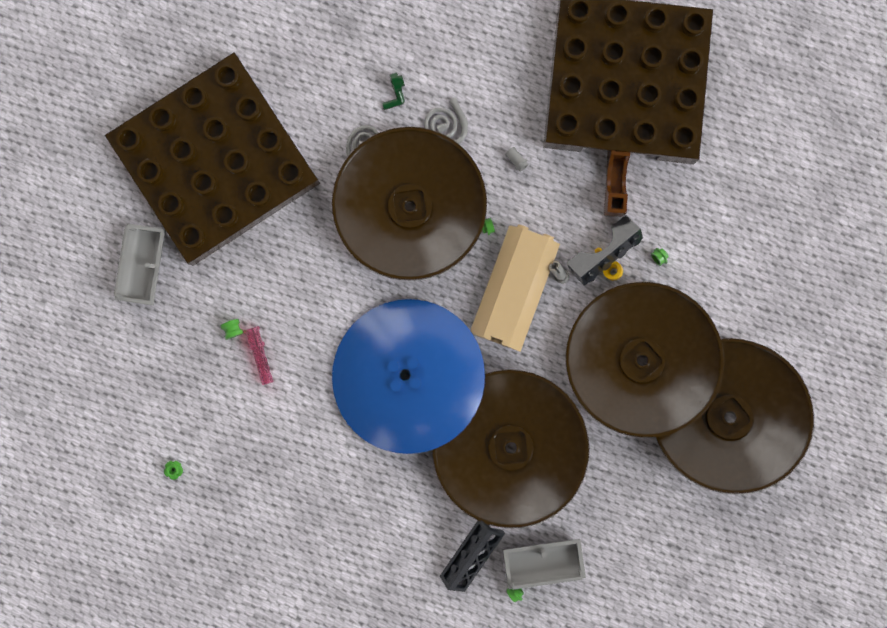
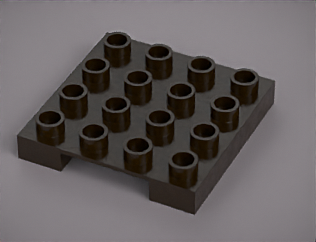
[543,0,713,165]
[105,52,321,266]

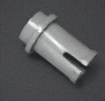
[505,147,529,172]
[549,261,569,284]

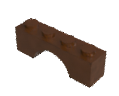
[604,150,630,217]

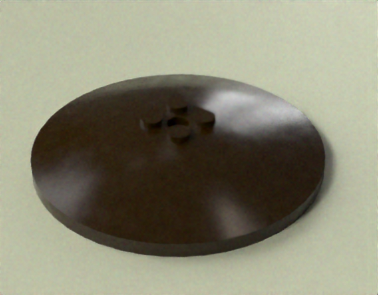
[332,127,487,281]
[566,282,724,438]
[656,338,814,494]
[432,370,589,528]

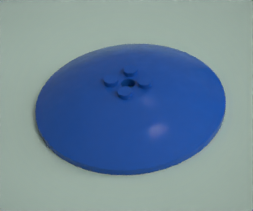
[332,299,485,454]

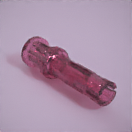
[243,326,274,385]

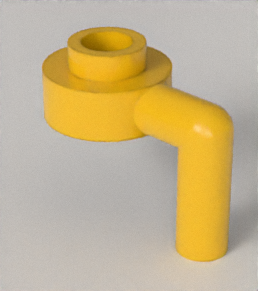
[595,248,623,281]

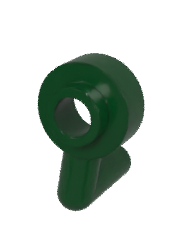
[382,72,405,110]

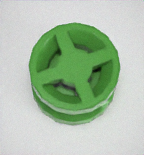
[220,319,244,340]

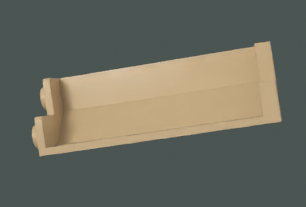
[470,224,560,352]

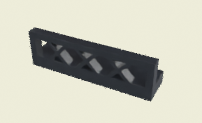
[440,520,505,592]

